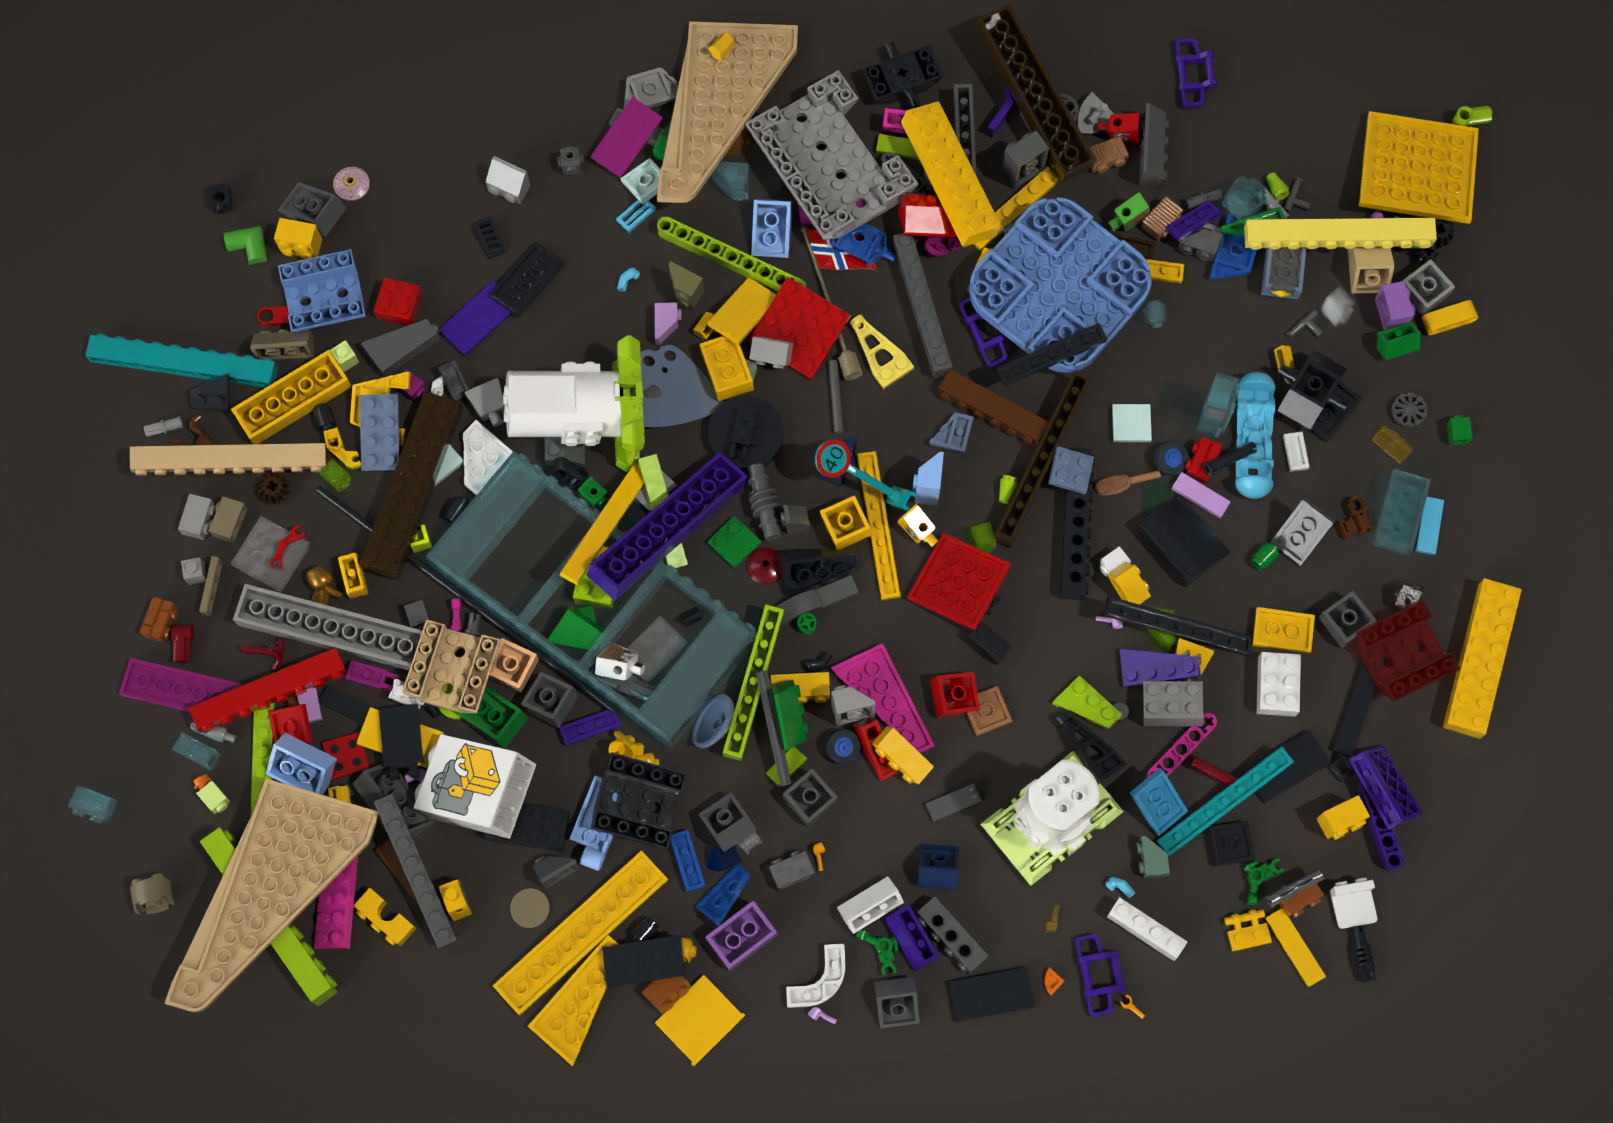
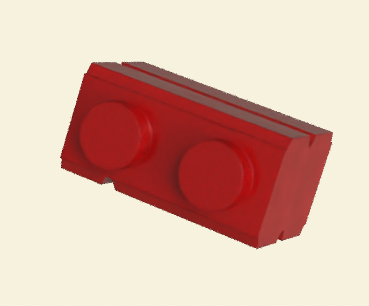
[1185,437,1223,484]

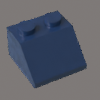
[918,844,959,890]

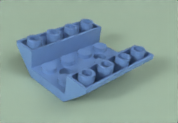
[278,249,366,333]

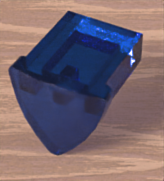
[708,845,742,872]

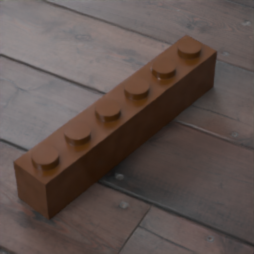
[938,369,1049,447]

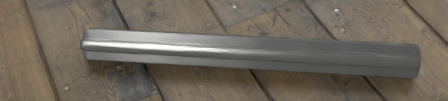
[756,671,791,786]

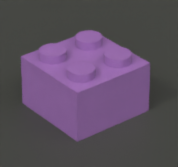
[1375,281,1415,330]

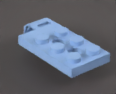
[569,776,622,871]

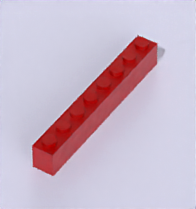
[189,648,347,733]

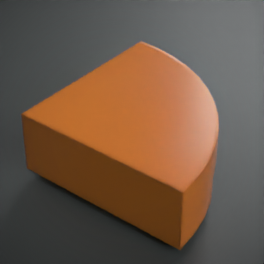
[1044,967,1065,996]

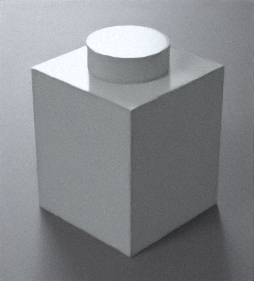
[181,557,207,585]

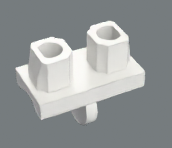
[388,679,424,708]

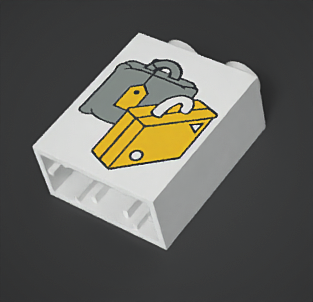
[414,734,536,839]

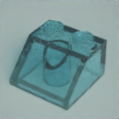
[712,162,750,201]

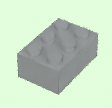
[1143,681,1203,726]

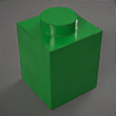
[1447,415,1473,445]

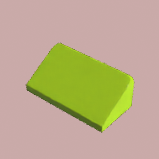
[766,747,807,787]

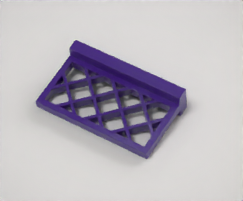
[1349,745,1423,830]

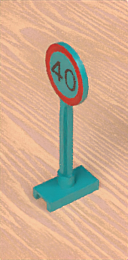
[815,439,917,511]

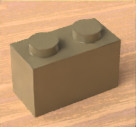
[208,497,248,543]

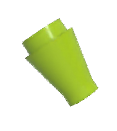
[1266,172,1289,201]
[998,475,1019,504]

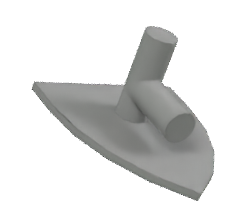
[1077,92,1114,134]

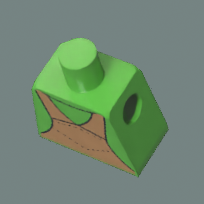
[1107,192,1150,232]

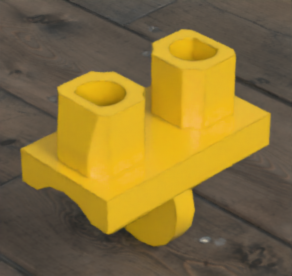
[608,731,644,759]

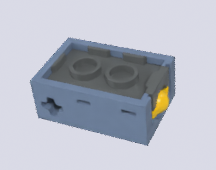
[1261,247,1307,300]

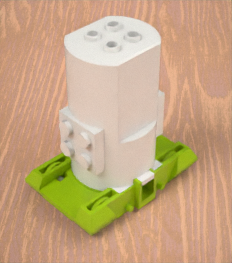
[503,335,645,472]

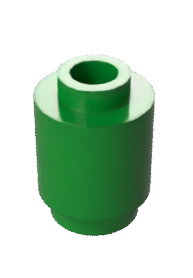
[1251,542,1279,571]

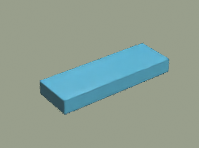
[1415,496,1444,556]

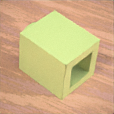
[330,340,359,372]
[196,781,230,814]

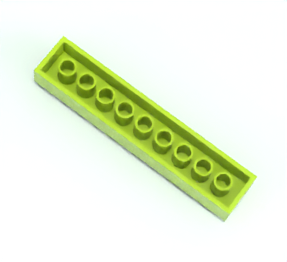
[200,827,338,1006]

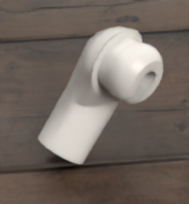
[431,376,445,396]

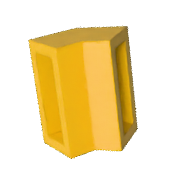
[708,31,734,62]
[693,312,714,340]
[1274,345,1295,371]
[328,786,351,803]

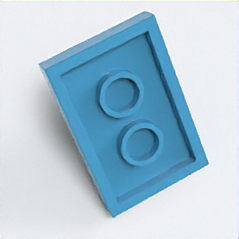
[1130,768,1188,836]

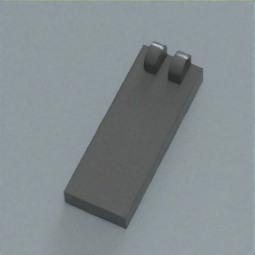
[925,783,982,823]

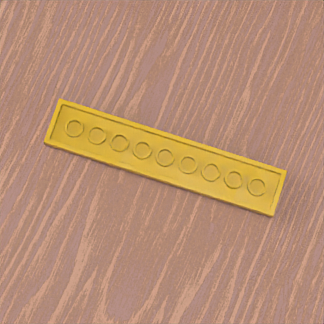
[493,850,668,1016]

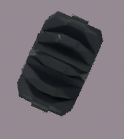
[1433,219,1455,249]

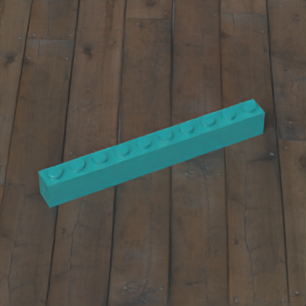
[85,334,278,388]

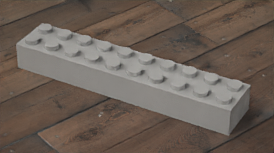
[233,584,422,671]

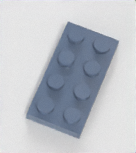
[360,394,400,471]

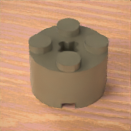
[130,873,174,914]

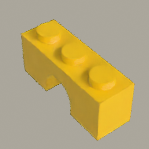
[354,888,417,947]

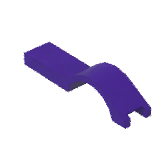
[986,86,1014,138]

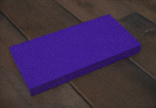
[439,281,512,356]

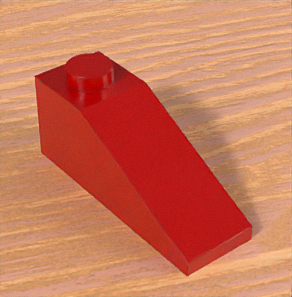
[852,717,898,781]

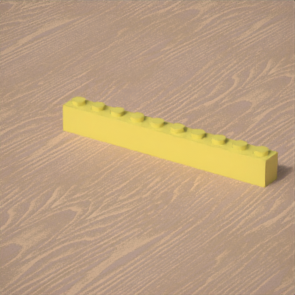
[1244,218,1437,250]

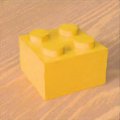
[274,218,322,259]
[820,495,872,550]
[1317,795,1370,840]

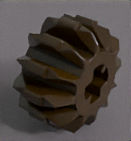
[257,472,290,505]

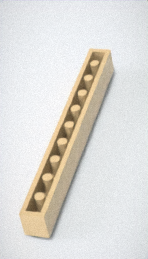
[130,443,326,476]

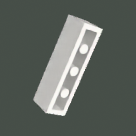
[1107,897,1187,961]

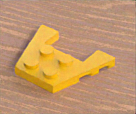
[350,372,411,446]

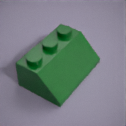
[770,680,808,751]

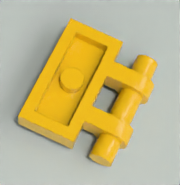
[1224,909,1272,952]

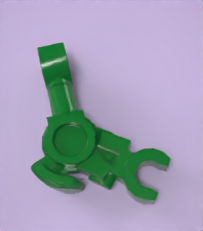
[1244,858,1284,906]
[856,930,898,975]

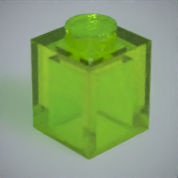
[319,459,351,493]
[970,522,996,553]

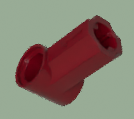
[171,625,194,664]

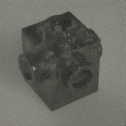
[1394,580,1424,613]

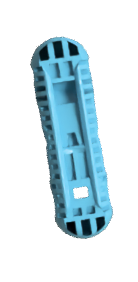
[1235,372,1275,499]

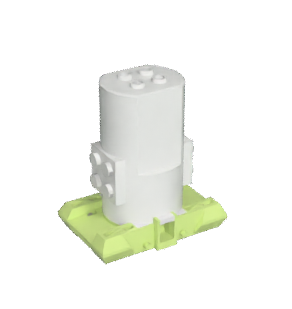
[981,751,1124,886]

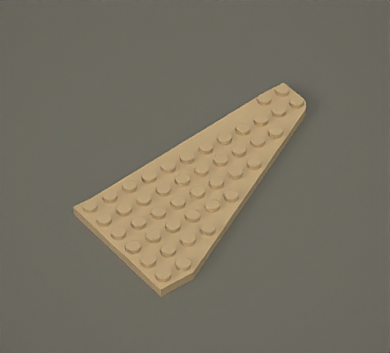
[657,22,798,203]
[165,779,379,1012]

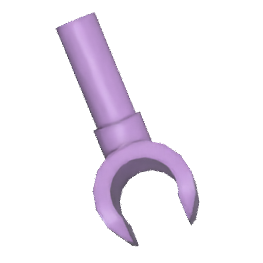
[1096,616,1123,629]
[808,1007,837,1024]

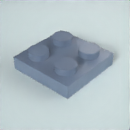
[1048,446,1094,494]

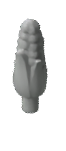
[190,722,236,743]

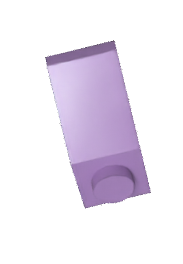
[655,303,682,345]

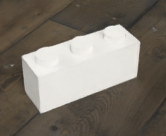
[837,876,904,934]

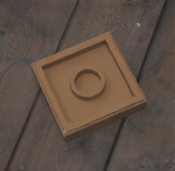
[967,686,1013,736]

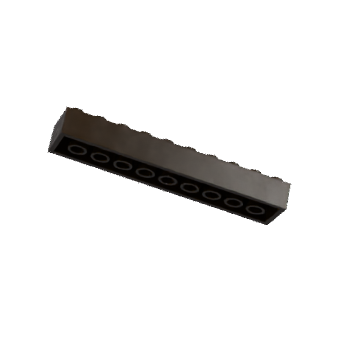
[975,4,1096,184]
[360,391,463,580]

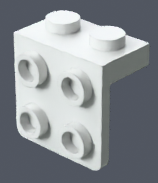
[1330,878,1377,929]

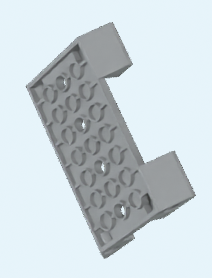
[745,70,918,240]

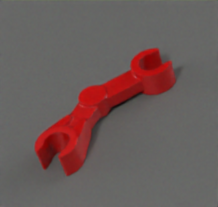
[270,525,306,570]

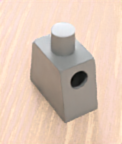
[465,378,505,427]

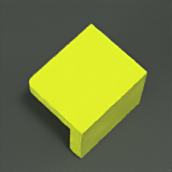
[410,525,432,553]

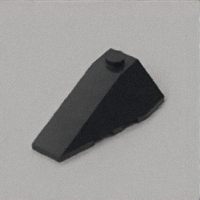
[780,549,860,595]

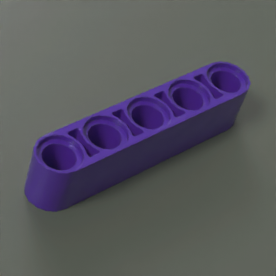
[1357,781,1404,872]

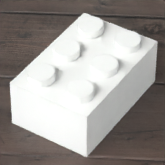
[1257,652,1301,717]

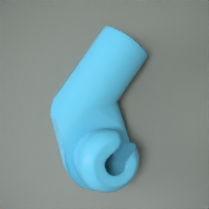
[617,267,640,292]
[1105,877,1135,898]

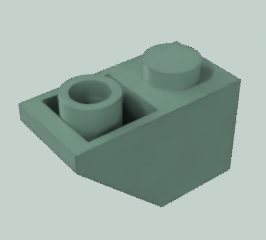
[1137,836,1170,878]

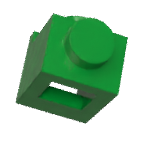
[578,476,609,509]

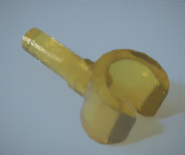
[1046,905,1060,932]

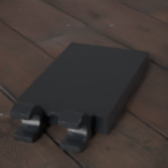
[378,704,424,781]

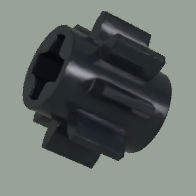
[1414,245,1439,264]

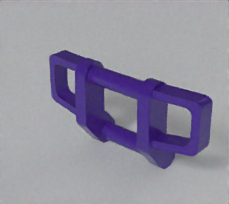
[1175,38,1218,109]
[959,298,1011,369]
[1076,934,1127,1017]

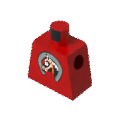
[1099,113,1141,145]

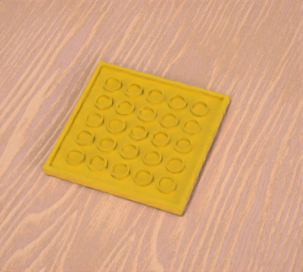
[1359,111,1479,224]

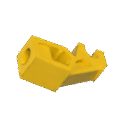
[323,428,361,469]

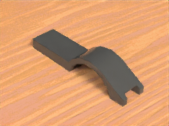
[776,575,859,627]

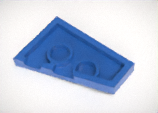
[696,864,751,927]

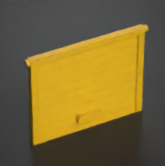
[655,975,745,1066]

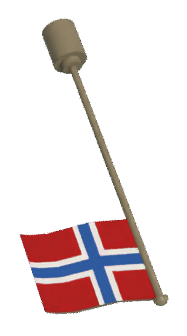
[801,226,877,381]

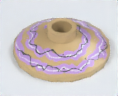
[333,167,370,201]

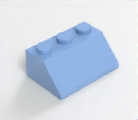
[912,452,944,506]

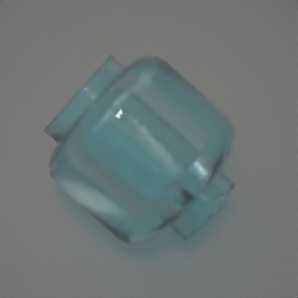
[1142,300,1168,329]

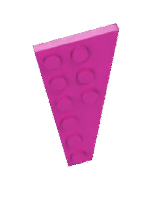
[831,643,935,754]

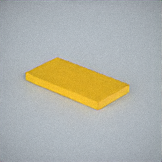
[707,277,776,345]
[356,707,444,769]

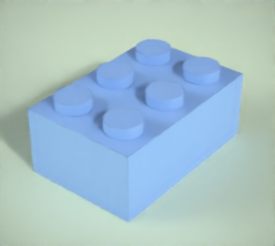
[266,733,337,795]

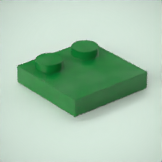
[707,516,761,570]

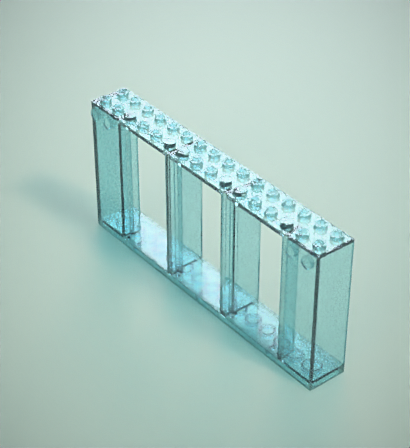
[425,451,756,749]

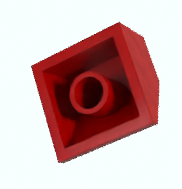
[930,672,980,718]

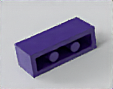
[885,905,939,971]

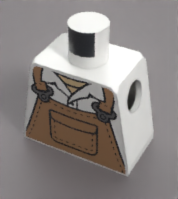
[595,643,645,680]

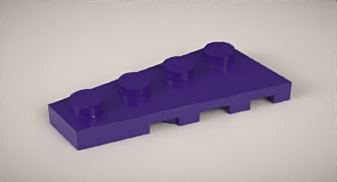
[1120,649,1201,688]

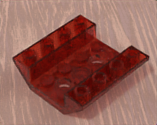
[1356,600,1460,702]

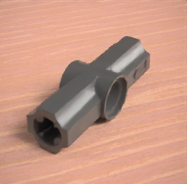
[596,675,657,703]

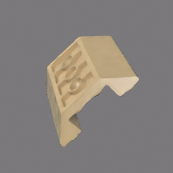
[402,620,501,714]

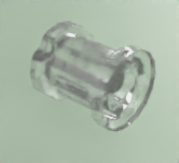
[738,832,763,855]

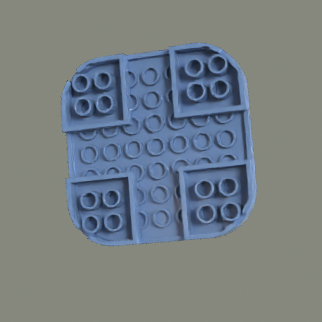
[969,197,1152,373]

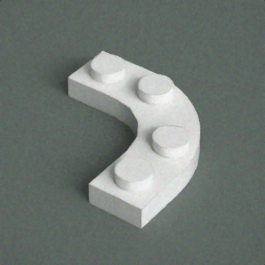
[786,944,845,1008]

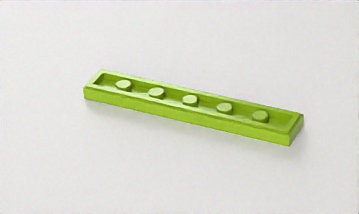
[637,454,688,570]

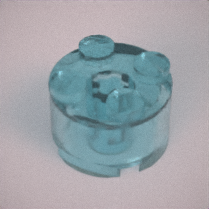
[1222,176,1267,220]

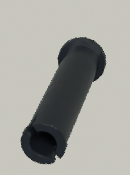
[1202,442,1257,476]

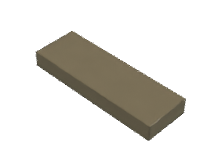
[199,556,223,617]

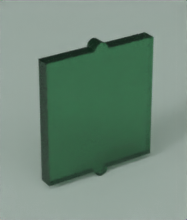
[1143,481,1175,514]

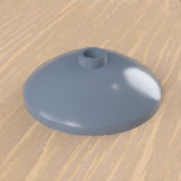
[692,694,734,748]

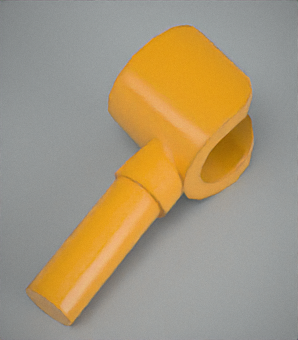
[813,842,826,871]
[1120,995,1145,1019]

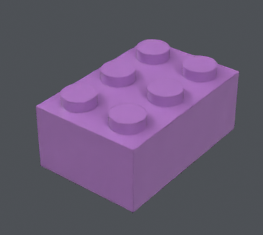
[705,901,778,971]

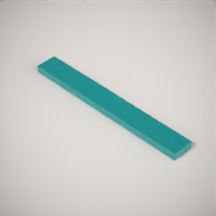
[1157,747,1294,857]

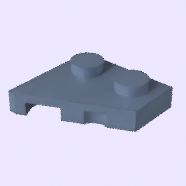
[929,412,974,454]

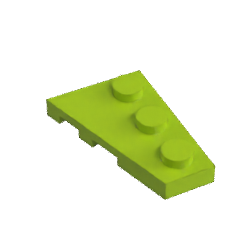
[1052,676,1122,730]

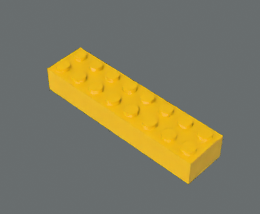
[901,101,1001,247]
[1442,578,1522,739]

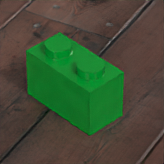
[1377,322,1421,361]

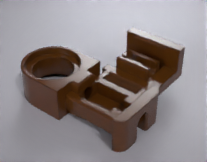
[1336,496,1376,540]

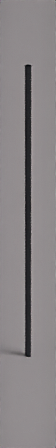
[316,486,619,714]

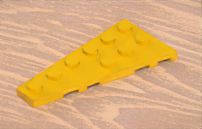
[528,935,619,1066]

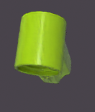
[1452,106,1492,126]

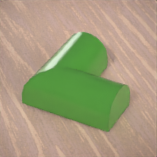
[224,225,267,265]

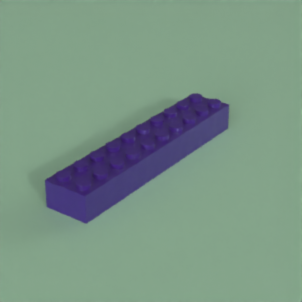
[586,452,748,601]

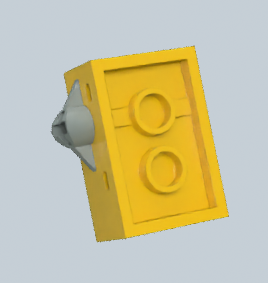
[700,336,757,402]

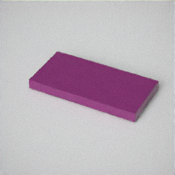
[591,97,663,178]

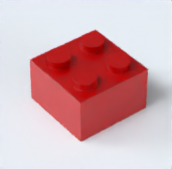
[373,277,423,326]

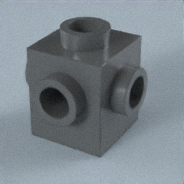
[557,146,584,175]

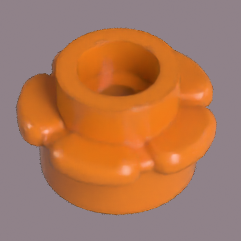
[193,774,212,790]

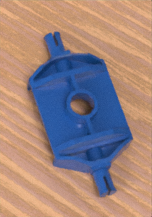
[832,223,897,266]

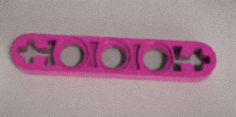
[1146,713,1217,779]

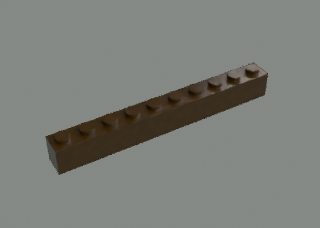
[994,370,1091,548]

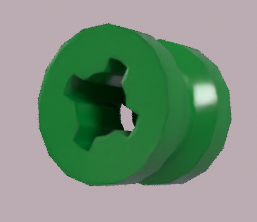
[797,613,817,635]

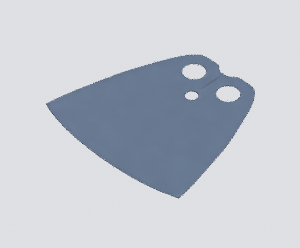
[640,345,724,427]

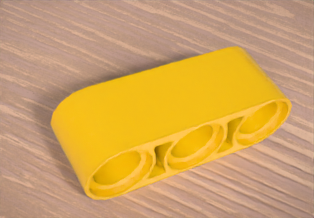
[1421,300,1479,336]

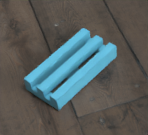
[616,200,656,233]

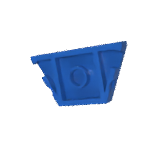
[1209,213,1257,280]

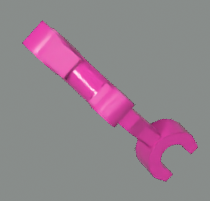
[450,599,461,632]

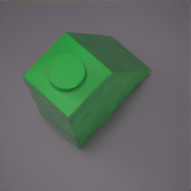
[547,606,609,651]

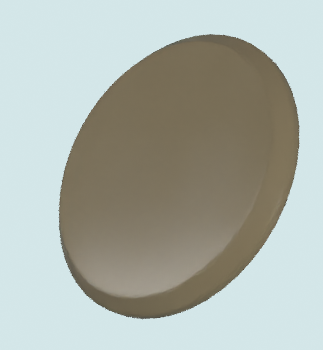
[510,888,550,928]

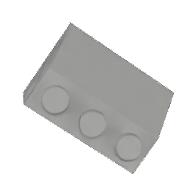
[831,685,876,726]

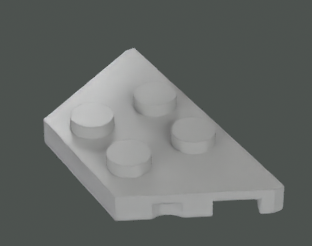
[624,67,679,108]

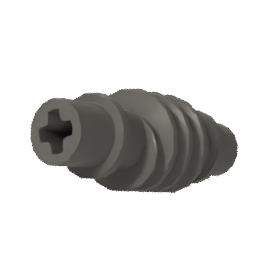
[747,463,782,541]

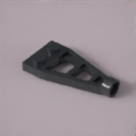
[1055,711,1127,784]

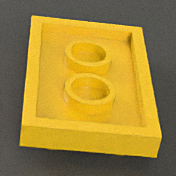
[1252,607,1315,654]

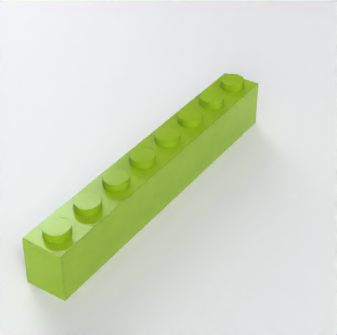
[723,604,784,762]

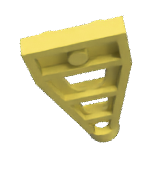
[850,314,914,390]

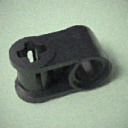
[552,457,589,491]

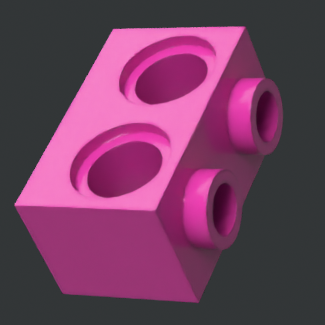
[883,108,907,134]

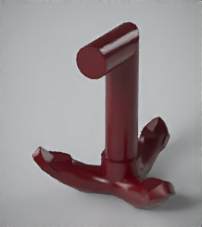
[241,637,285,672]

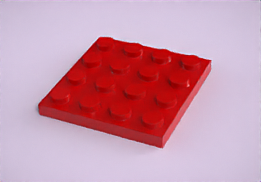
[749,276,852,380]
[907,533,1011,631]

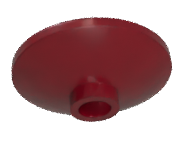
[747,547,781,585]

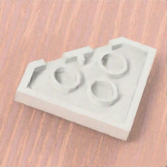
[463,420,518,498]

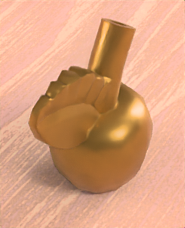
[307,565,343,605]

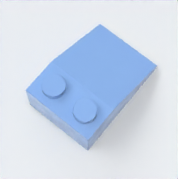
[751,199,793,258]

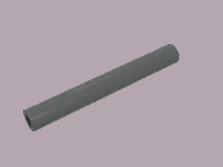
[828,360,843,434]

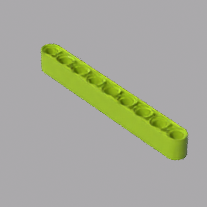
[657,217,807,292]

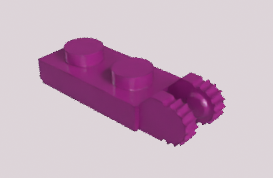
[345,660,403,692]

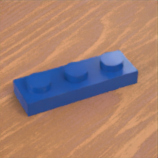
[670,830,706,893]

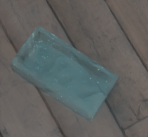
[1196,372,1241,438]
[1371,469,1431,556]

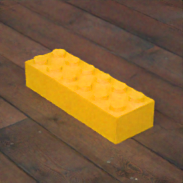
[231,350,352,444]

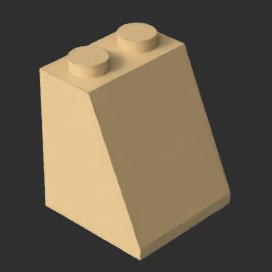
[1348,247,1395,293]

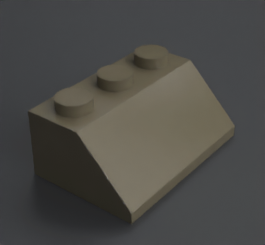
[250,330,314,360]

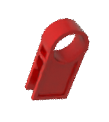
[257,306,290,327]

